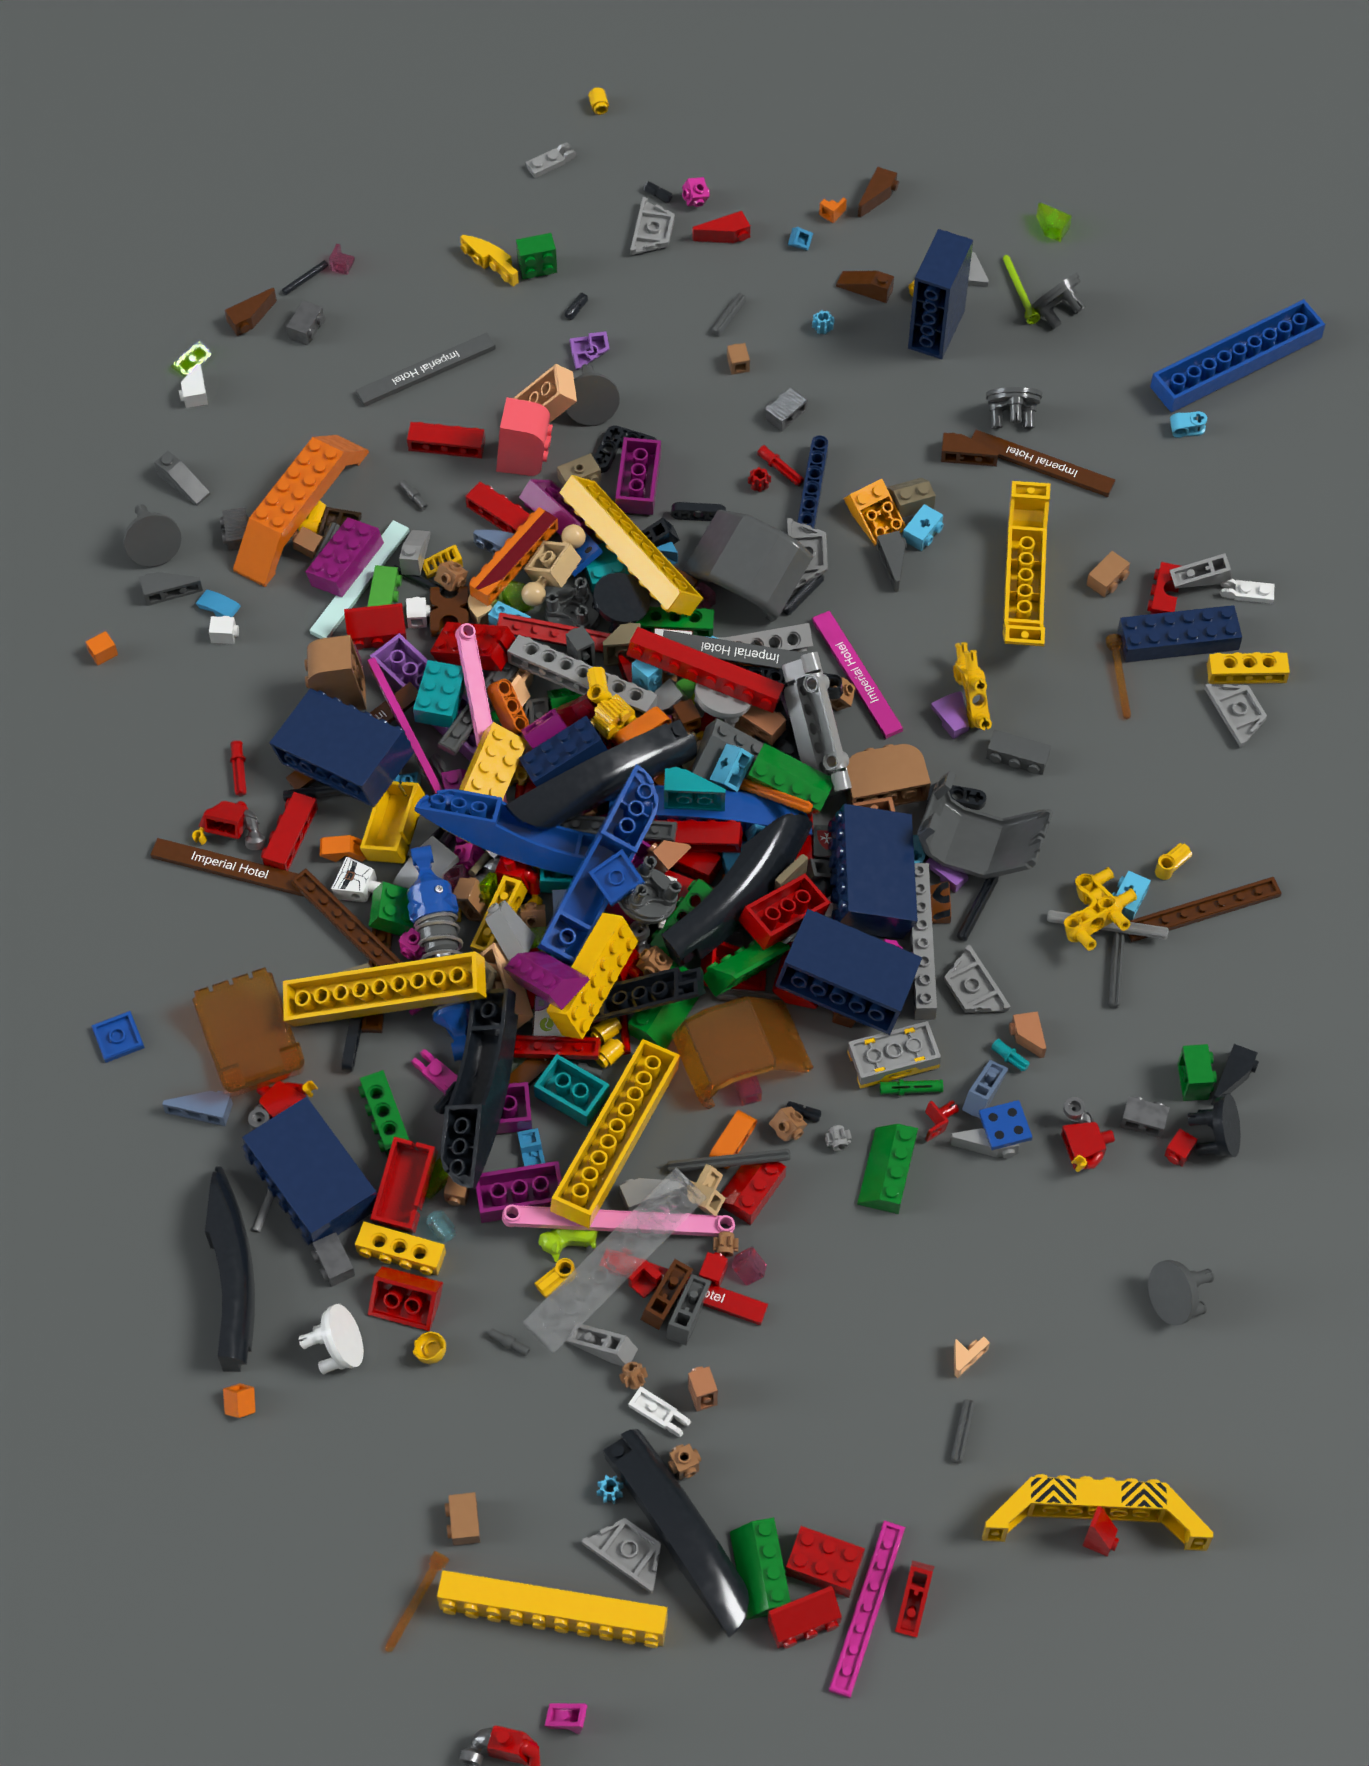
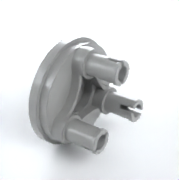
[694,683,752,727]

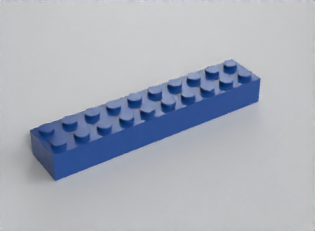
[1150,299,1326,413]

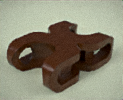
[430,586,469,637]

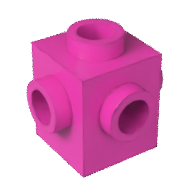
[682,177,710,207]
[453,843,485,873]
[399,927,426,961]

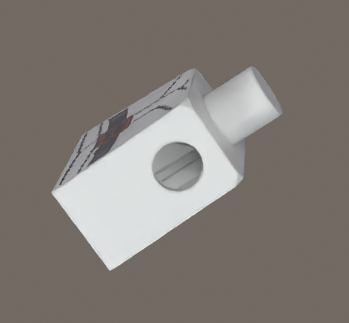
[331,857,381,902]

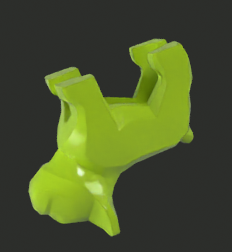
[538,1229,600,1262]

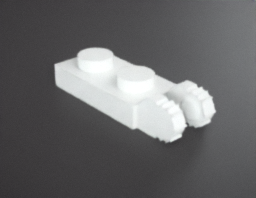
[1220,579,1275,604]
[628,1386,691,1437]

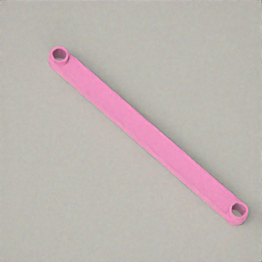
[455,623,508,804]
[502,1205,735,1237]

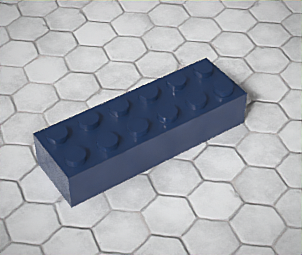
[1118,605,1242,663]

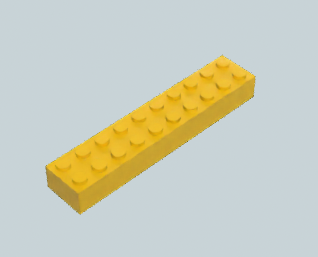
[559,475,703,616]
[283,951,486,1027]
[550,1039,680,1229]
[437,1570,668,1648]

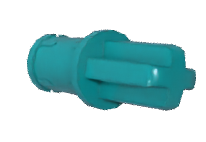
[991,1039,1030,1071]

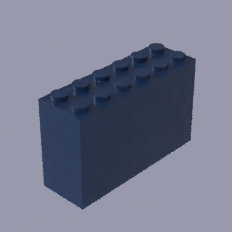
[908,229,973,359]
[269,688,414,807]
[828,804,918,939]
[775,909,922,1035]
[242,1096,377,1246]

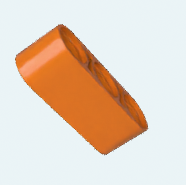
[487,679,529,735]
[614,706,672,744]
[709,1110,757,1169]

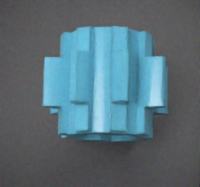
[812,310,834,335]
[597,1475,624,1504]

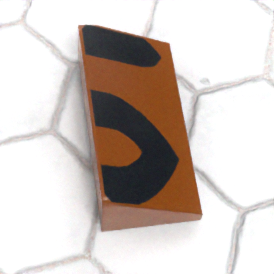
[930,881,951,924]

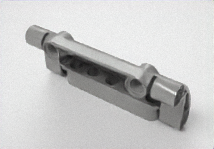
[782,652,852,798]

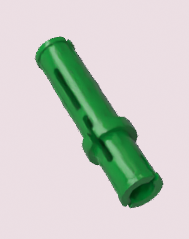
[879,1079,943,1096]

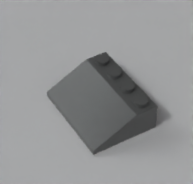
[691,718,764,793]

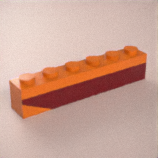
[469,507,558,606]

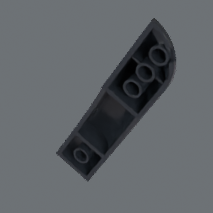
[505,719,697,829]
[662,813,813,968]
[440,988,518,1189]
[205,1166,255,1372]
[603,1429,749,1637]

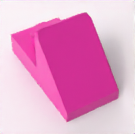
[545,1703,588,1734]

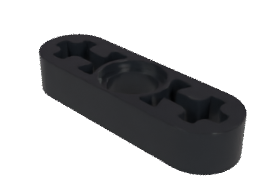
[671,502,726,521]
[342,1017,362,1072]

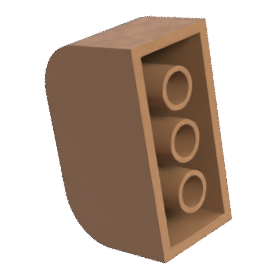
[304,635,367,710]
[844,744,931,806]

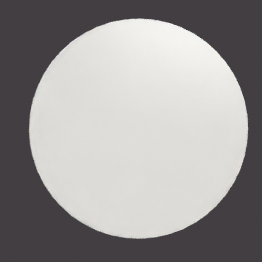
[299,1304,364,1375]

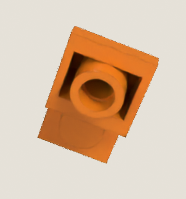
[320,835,366,862]

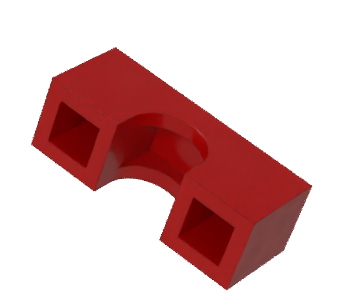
[1147,562,1181,614]

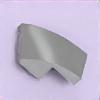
[393,835,459,888]

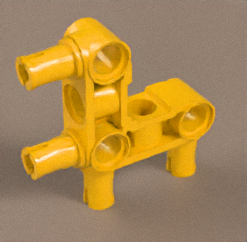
[953,642,992,730]
[1064,867,1137,951]

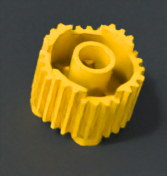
[590,694,637,740]

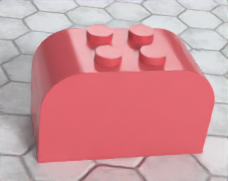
[496,397,553,476]

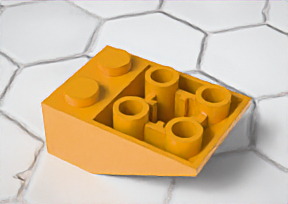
[844,479,906,545]

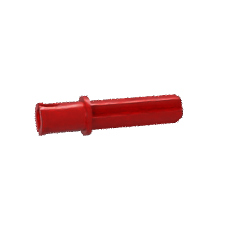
[757,445,804,486]
[230,740,247,797]

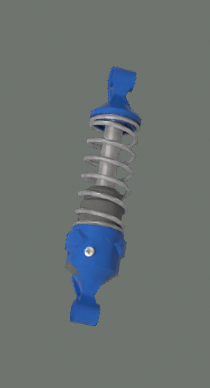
[407,845,471,1062]

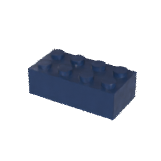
[519,716,608,787]

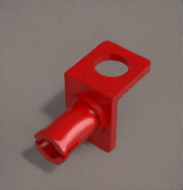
[925,1100,959,1142]

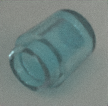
[426,1210,457,1243]

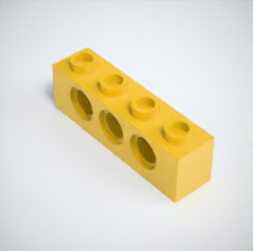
[1207,652,1290,684]
[470,875,528,954]
[355,1221,446,1276]

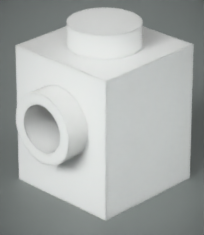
[406,597,431,628]
[209,616,239,644]

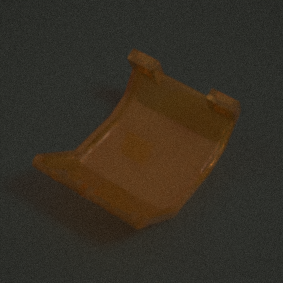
[192,967,305,1097]
[672,996,813,1110]

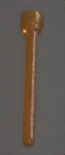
[1106,634,1131,719]
[385,1551,449,1652]

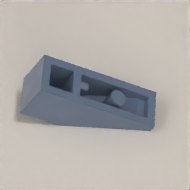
[962,1060,1009,1118]
[163,1091,233,1126]

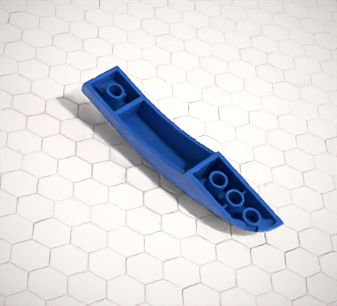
[537,764,658,965]
[608,785,812,836]
[415,789,596,876]

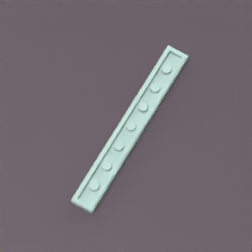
[310,520,410,639]

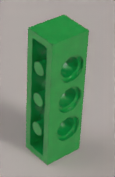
[636,606,714,637]
[650,879,714,957]
[358,1070,409,1158]

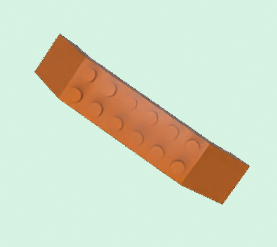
[233,435,369,587]

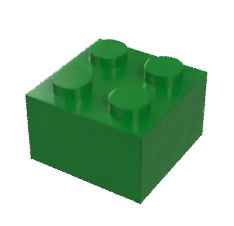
[516,233,557,280]
[369,881,415,936]
[1177,1044,1217,1101]

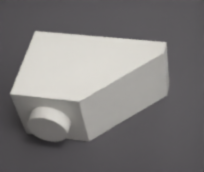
[179,364,208,408]

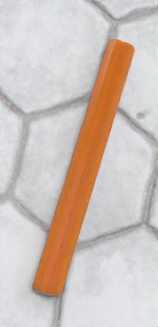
[739,778,813,813]

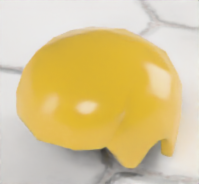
[412,1331,446,1365]

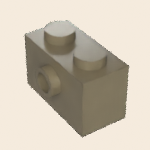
[557,453,601,486]

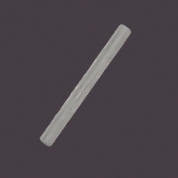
[1047,910,1169,939]

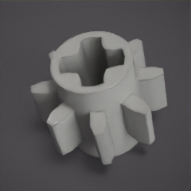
[825,1125,852,1151]

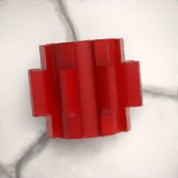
[748,467,771,492]

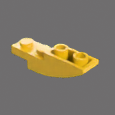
[460,235,519,287]

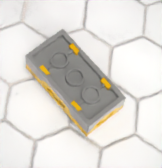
[847,1021,941,1089]

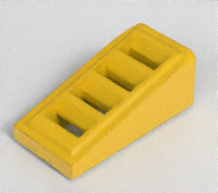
[422,545,463,578]

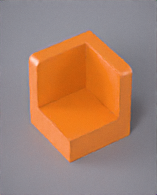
[819,197,847,223]
[86,631,118,665]
[223,1383,256,1418]

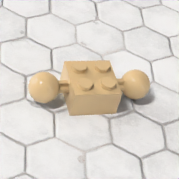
[521,524,586,607]

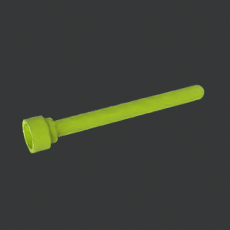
[1003,255,1040,324]

